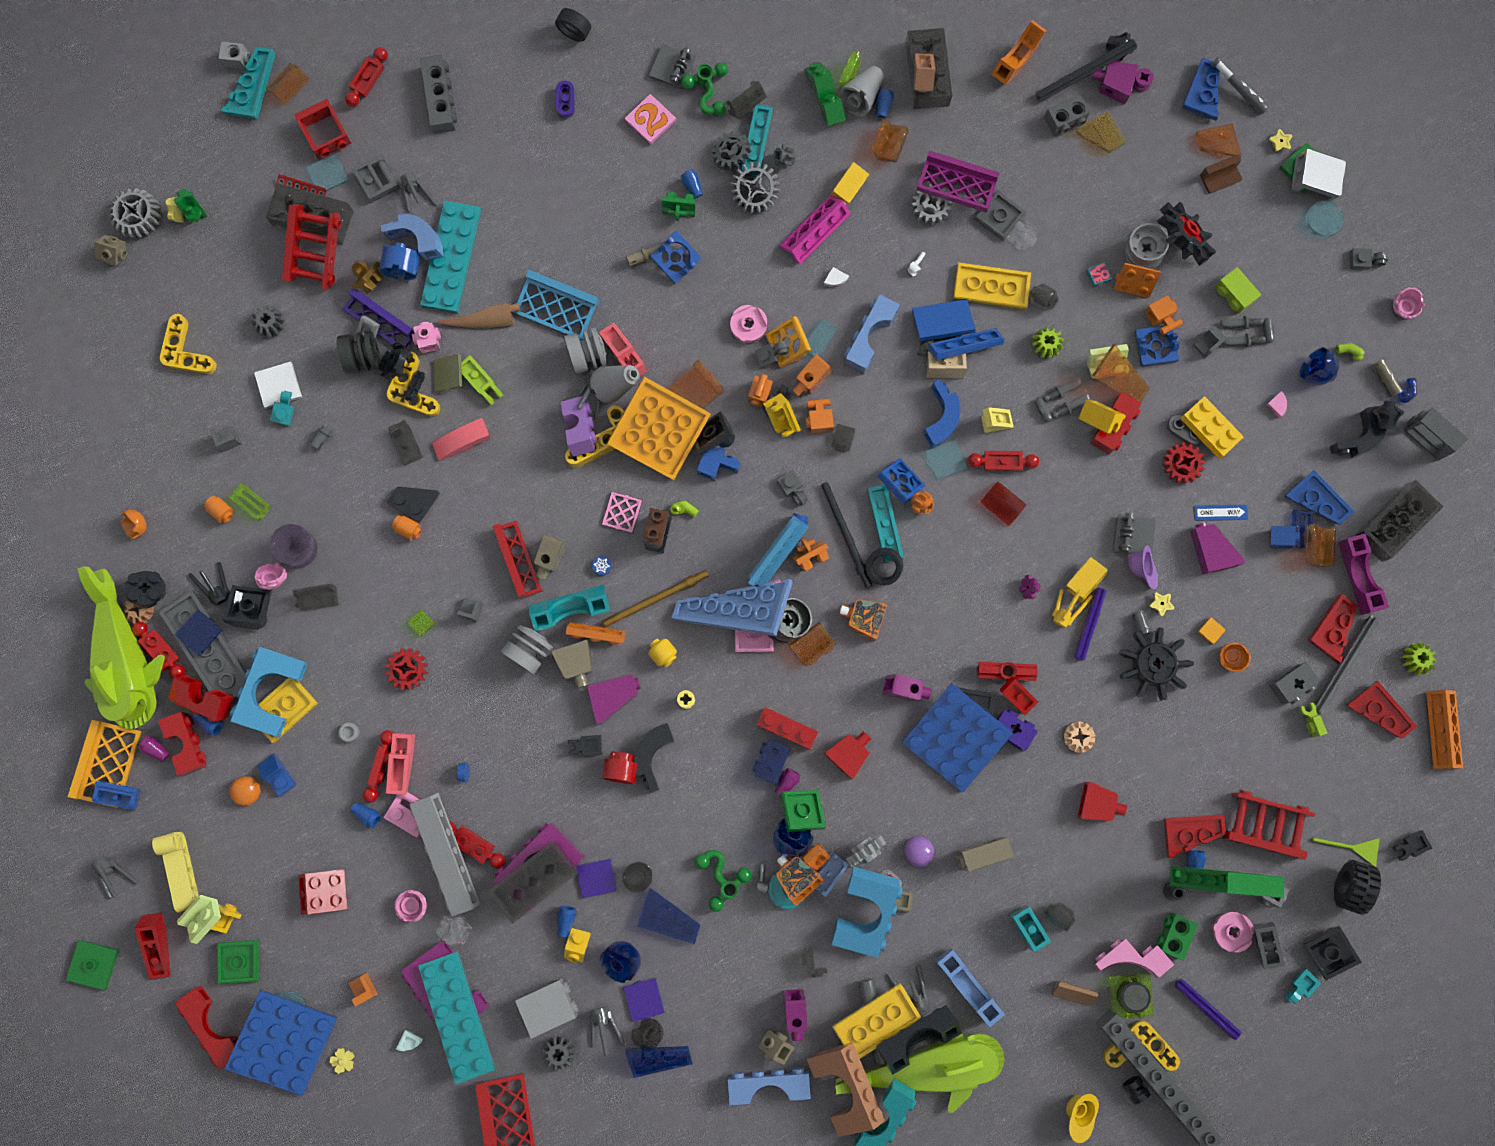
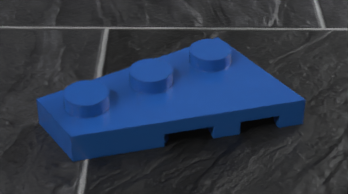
[1182,58,1219,121]
[1284,470,1355,525]

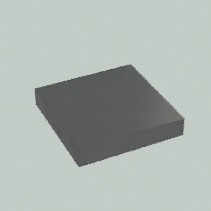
[974,190,1026,241]

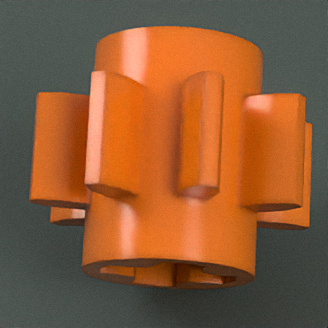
[911,491,934,515]

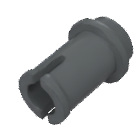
[309,425,332,451]
[1132,610,1151,635]

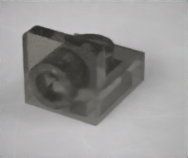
[831,424,855,452]

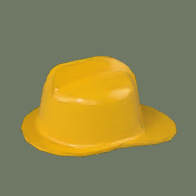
[1066,1094,1099,1143]

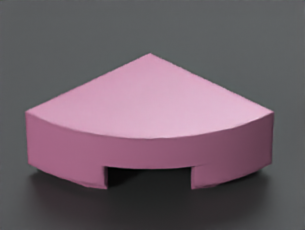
[1266,391,1287,418]

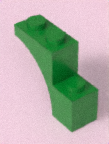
[804,62,846,126]

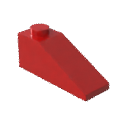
[134,913,171,980]

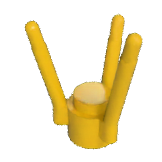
[1051,589,1093,628]

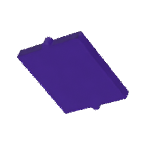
[577,859,617,898]
[624,978,665,1022]

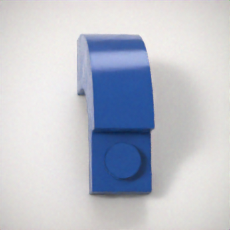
[923,379,961,449]

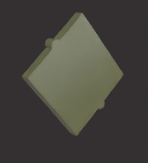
[434,354,462,392]

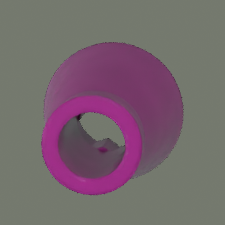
[138,736,170,762]
[775,767,801,796]

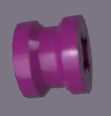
[1133,68,1154,92]

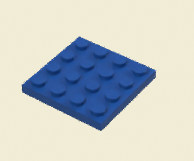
[902,682,1013,793]
[225,989,337,1096]

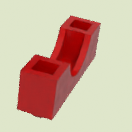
[175,986,238,1070]

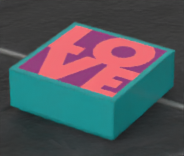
[1086,262,1112,287]

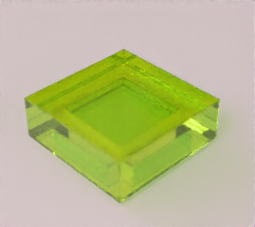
[407,609,436,637]

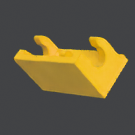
[829,162,869,205]
[763,393,801,437]
[1078,399,1126,433]
[1066,557,1108,603]

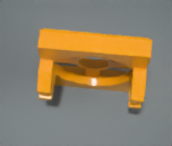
[765,316,811,368]

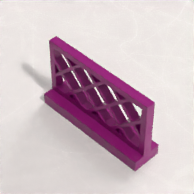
[916,151,1000,213]

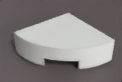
[824,267,849,287]

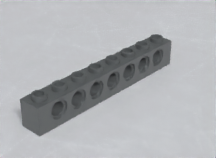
[1095,1009,1224,1146]

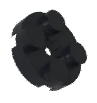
[380,342,411,380]
[124,571,166,608]

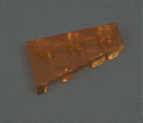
[1092,343,1150,402]

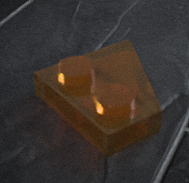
[1196,124,1242,157]

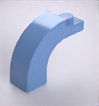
[381,214,443,260]

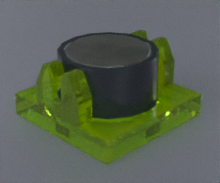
[1109,973,1154,1018]

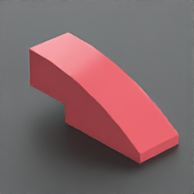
[599,323,648,376]
[432,418,491,461]
[386,733,415,795]

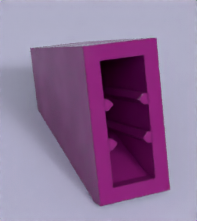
[1190,522,1245,575]
[587,674,641,725]

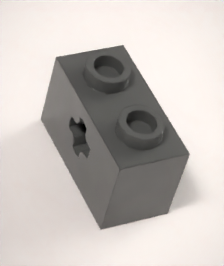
[1269,662,1320,705]
[1253,922,1285,969]

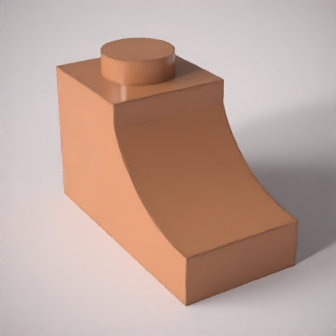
[913,53,936,93]

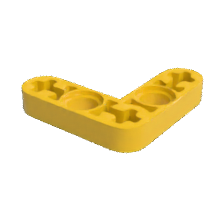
[160,314,217,374]
[387,351,440,417]
[1103,1020,1180,1071]

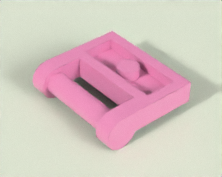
[384,790,420,838]

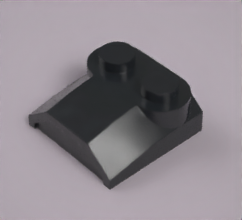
[695,411,735,454]
[222,585,272,629]
[1303,926,1362,981]

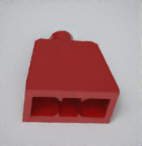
[824,731,871,779]
[1077,782,1127,821]

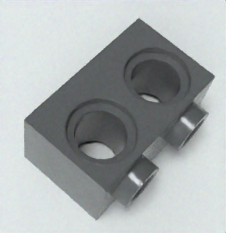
[1044,94,1090,135]

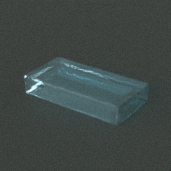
[806,319,838,357]

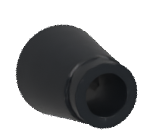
[1163,881,1185,901]

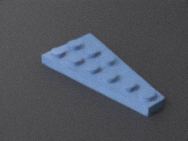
[672,579,793,636]

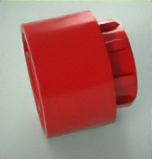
[602,752,637,784]

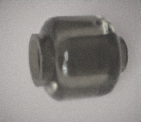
[1029,284,1059,311]
[1045,902,1076,932]

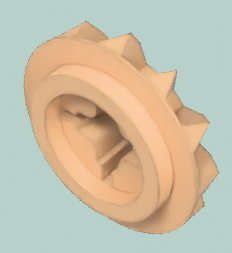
[1064,722,1096,753]

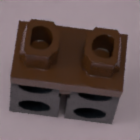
[642,508,672,553]

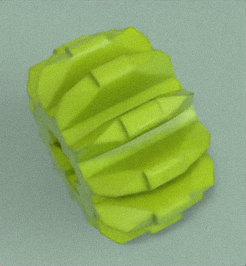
[1032,326,1064,359]
[1400,642,1438,675]

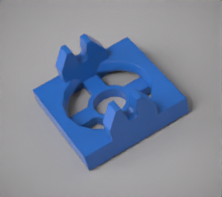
[649,230,701,284]
[1134,326,1180,367]
[877,458,926,504]

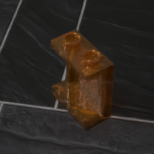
[665,359,723,409]

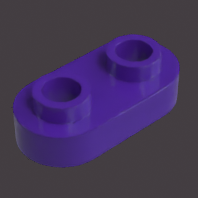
[556,81,575,118]

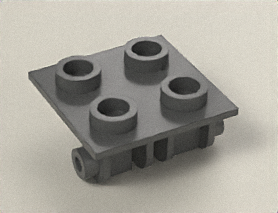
[649,44,696,89]
[1114,513,1156,554]

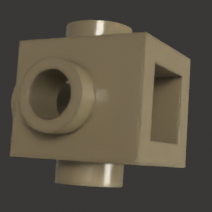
[94,235,127,265]
[758,1030,795,1065]

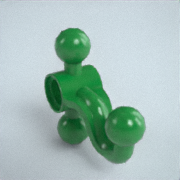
[681,62,728,116]
[694,849,752,912]

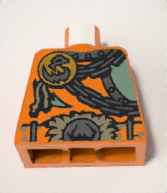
[839,600,887,641]
[776,855,824,906]

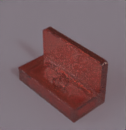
[980,481,1027,526]

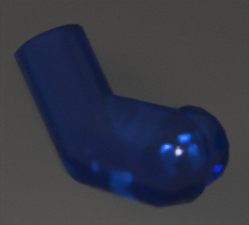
[1398,378,1417,403]

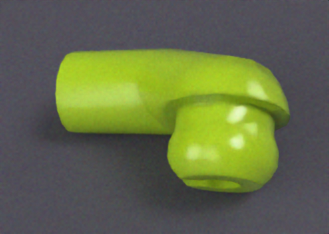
[1335,343,1365,361]
[670,501,699,518]

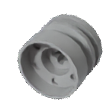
[1125,223,1169,270]
[564,327,607,374]
[500,624,553,674]

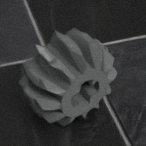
[251,305,285,338]
[542,1036,576,1072]

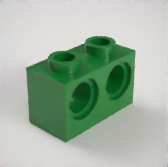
[1156,912,1198,961]

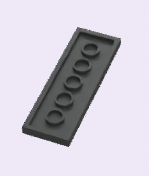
[159,590,246,701]

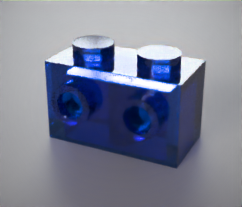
[752,739,790,785]

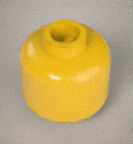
[648,638,677,668]

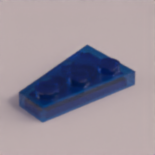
[638,887,701,944]
[625,1046,693,1078]

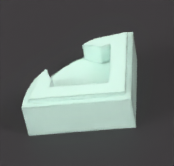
[396,1030,424,1051]

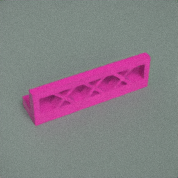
[779,196,851,264]

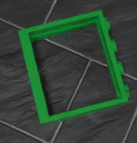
[1170,866,1284,898]

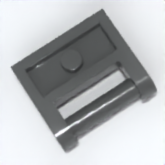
[352,155,400,202]

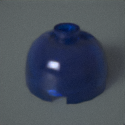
[1300,347,1339,386]
[773,819,814,858]
[600,941,641,983]

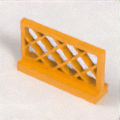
[68,720,142,808]

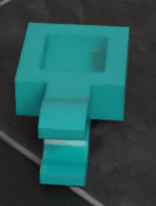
[270,390,295,425]
[1285,968,1321,1004]

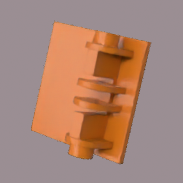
[1113,263,1161,298]

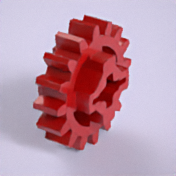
[1162,442,1206,484]
[385,648,428,690]

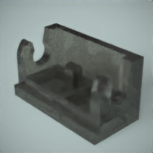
[725,80,767,119]
[388,420,423,466]
[293,584,339,612]

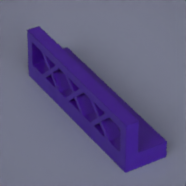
[342,288,415,347]

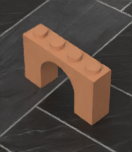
[806,1042,885,1137]

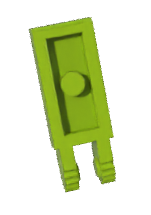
[461,355,504,406]

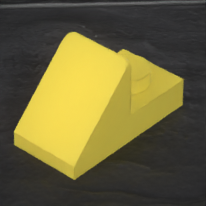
[981,407,1014,433]

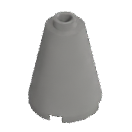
[838,66,884,117]
[590,365,640,404]

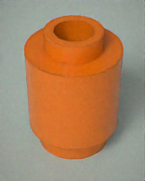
[204,496,233,523]
[391,515,422,541]

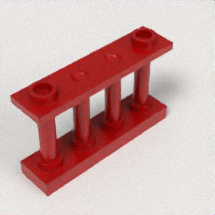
[282,204,341,290]
[1223,790,1316,860]

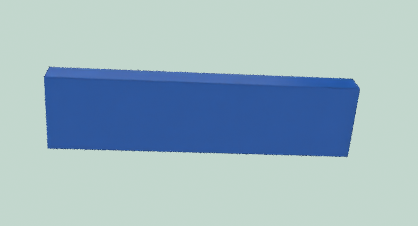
[928,328,1004,361]

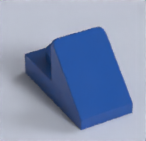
[257,753,297,797]

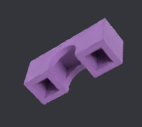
[561,396,597,457]

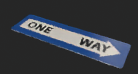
[1195,505,1248,520]

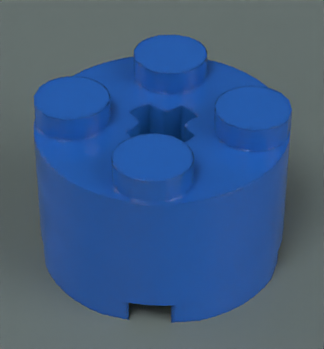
[379,243,420,280]

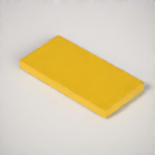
[953,262,1031,310]
[832,983,921,1059]

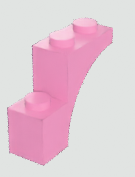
[1094,939,1174,979]

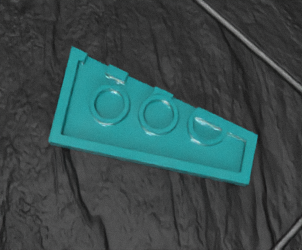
[221,47,276,120]

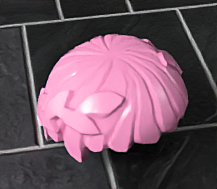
[1393,287,1425,319]
[254,563,287,590]
[394,890,427,923]

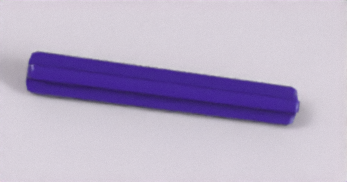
[1074,588,1106,661]
[1174,979,1241,1040]

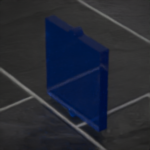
[175,609,223,656]

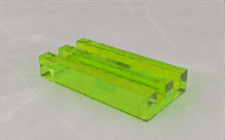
[839,51,861,88]
[229,483,272,521]

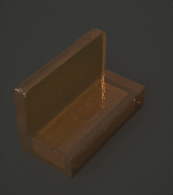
[266,63,309,105]

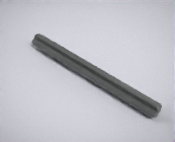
[1315,616,1379,715]

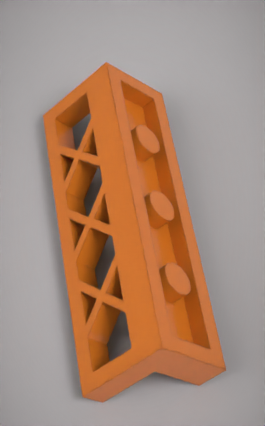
[1426,690,1463,769]

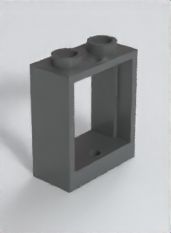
[1404,408,1468,461]

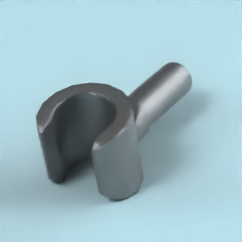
[756,864,769,894]

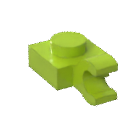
[1299,702,1327,737]

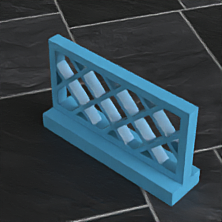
[513,270,600,340]
[748,515,809,586]

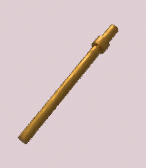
[603,570,709,627]

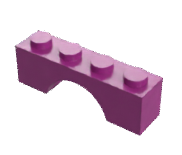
[1338,534,1389,615]

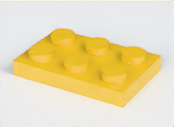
[1180,396,1244,460]

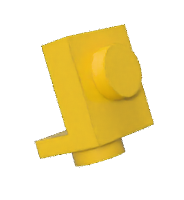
[211,903,242,933]
[564,928,591,963]

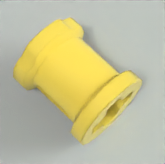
[677,690,695,709]

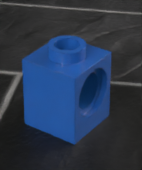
[1271,526,1300,549]

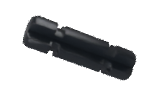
[405,370,425,402]

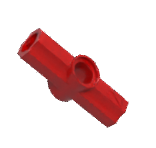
[977,662,1038,681]

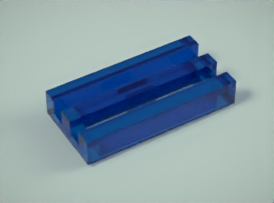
[1292,510,1314,550]

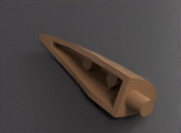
[437,302,520,328]

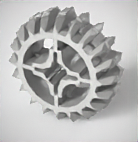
[730,162,780,213]
[108,188,161,239]

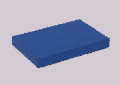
[912,299,975,342]

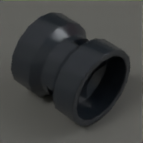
[1122,1075,1151,1105]

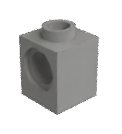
[218,42,250,70]

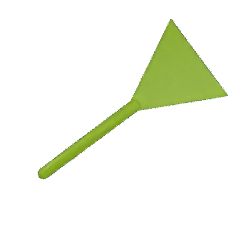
[1312,838,1380,867]

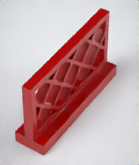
[475,1073,535,1146]

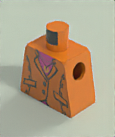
[792,354,832,398]

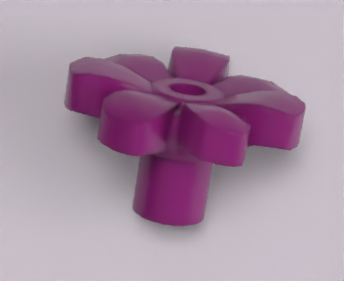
[1019,575,1041,599]

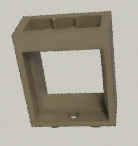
[955,837,1014,872]

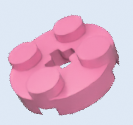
[730,305,767,343]
[1211,912,1254,952]

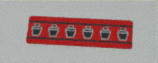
[276,174,327,203]

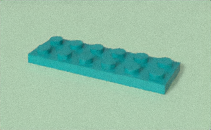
[420,201,481,314]
[418,951,495,1085]

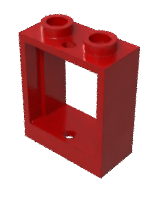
[294,99,351,159]

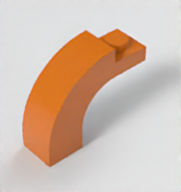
[991,20,1047,85]

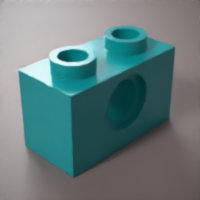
[1009,905,1051,952]

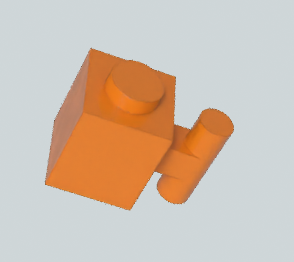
[1145,295,1183,335]
[748,374,773,407]
[805,398,834,434]

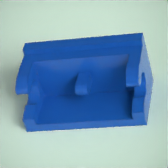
[92,781,141,810]

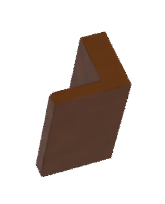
[1200,154,1242,194]

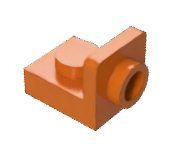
[803,843,831,870]

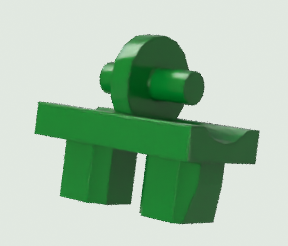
[174,188,207,224]
[662,192,696,221]

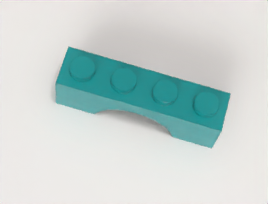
[529,585,610,631]
[853,1078,916,1146]

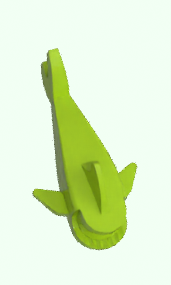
[77,566,165,729]
[835,1033,1004,1113]

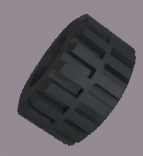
[1334,859,1381,915]

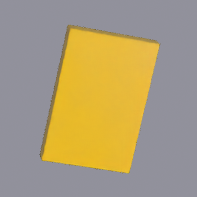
[258,677,319,743]

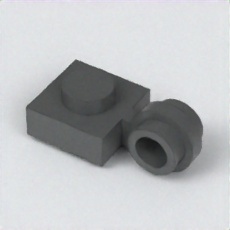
[1350,248,1388,269]
[755,341,789,369]
[777,469,808,506]

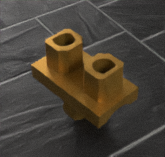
[351,261,384,294]

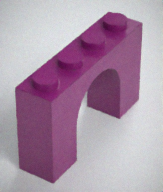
[493,823,586,915]
[401,940,490,1032]

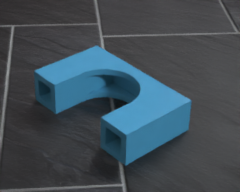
[230,647,308,737]
[832,866,903,958]

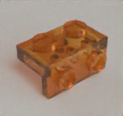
[872,119,909,163]
[788,622,836,667]

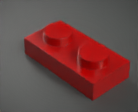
[999,676,1038,715]

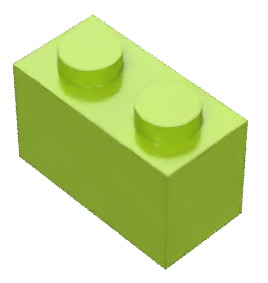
[1215,267,1261,314]

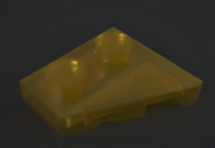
[1076,111,1126,153]

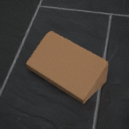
[1052,980,1098,1006]

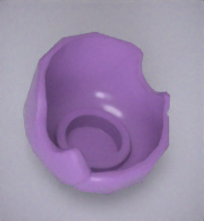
[904,836,934,868]

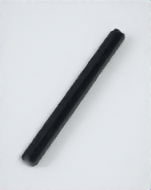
[1036,39,1137,102]

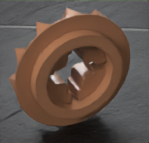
[123,600,154,624]

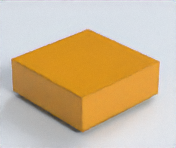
[1197,617,1226,645]

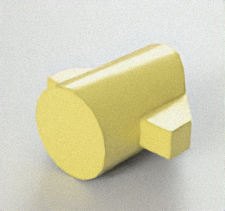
[166,197,185,223]

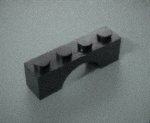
[877,1005,962,1075]

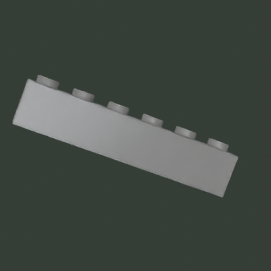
[410,793,480,916]

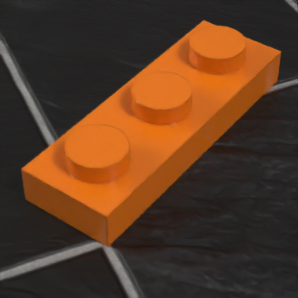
[566,622,627,645]

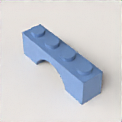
[844,295,900,373]
[934,948,1005,1028]
[728,1068,811,1105]

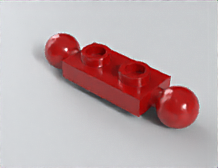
[345,47,388,107]
[967,451,1039,471]
[132,621,185,679]
[362,730,394,803]
[449,821,505,869]

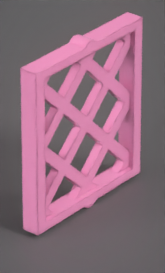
[602,492,642,533]

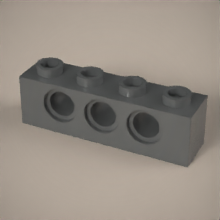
[420,54,457,134]

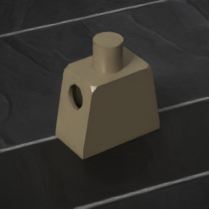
[534,535,568,580]
[551,640,593,689]

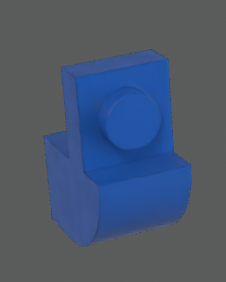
[697,448,741,481]

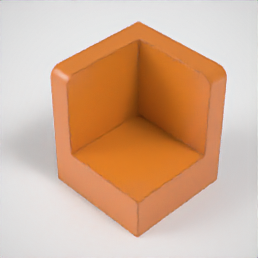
[349,973,378,1007]

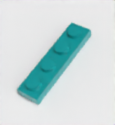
[741,104,773,178]
[867,485,904,563]

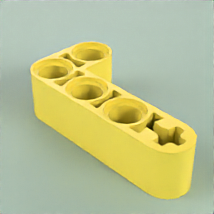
[152,832,199,913]

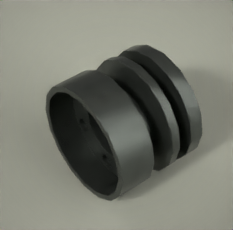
[337,330,380,375]
[768,597,812,643]

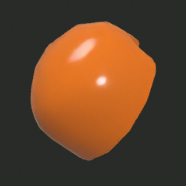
[120,509,147,540]
[1219,642,1251,672]
[229,776,261,806]

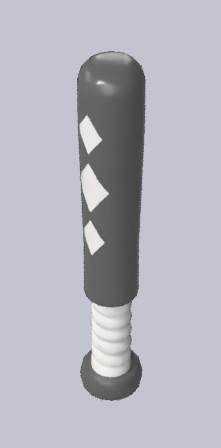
[1211,57,1268,114]

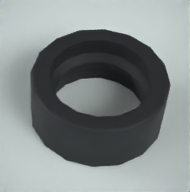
[555,8,592,42]
[866,547,904,586]

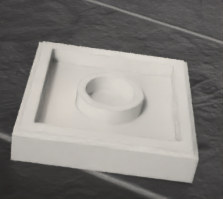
[254,361,302,409]

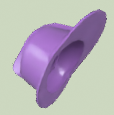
[1128,545,1158,590]

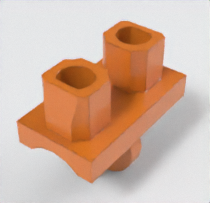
[792,537,829,572]

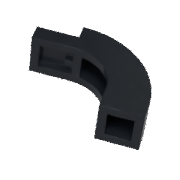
[1330,406,1387,458]
[634,723,675,793]

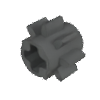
[773,144,796,169]

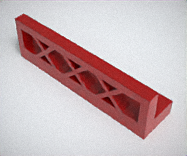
[493,520,542,599]

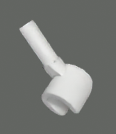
[908,252,925,277]

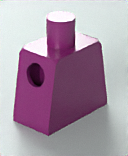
[1092,61,1139,104]
[882,674,931,701]
[784,989,807,1041]

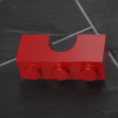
[1090,392,1142,454]
[168,675,234,722]
[756,707,818,750]
[158,712,207,776]

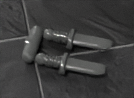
[1221,316,1275,347]
[1035,378,1090,422]

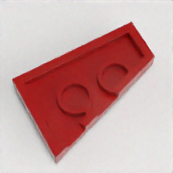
[1308,594,1357,663]
[1346,681,1417,739]
[1164,814,1226,859]

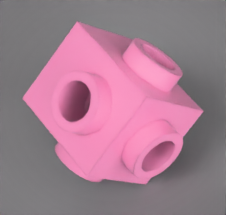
[412,322,441,354]

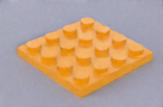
[607,376,711,480]

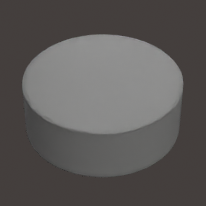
[338,723,360,742]

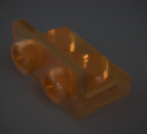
[1306,525,1336,567]

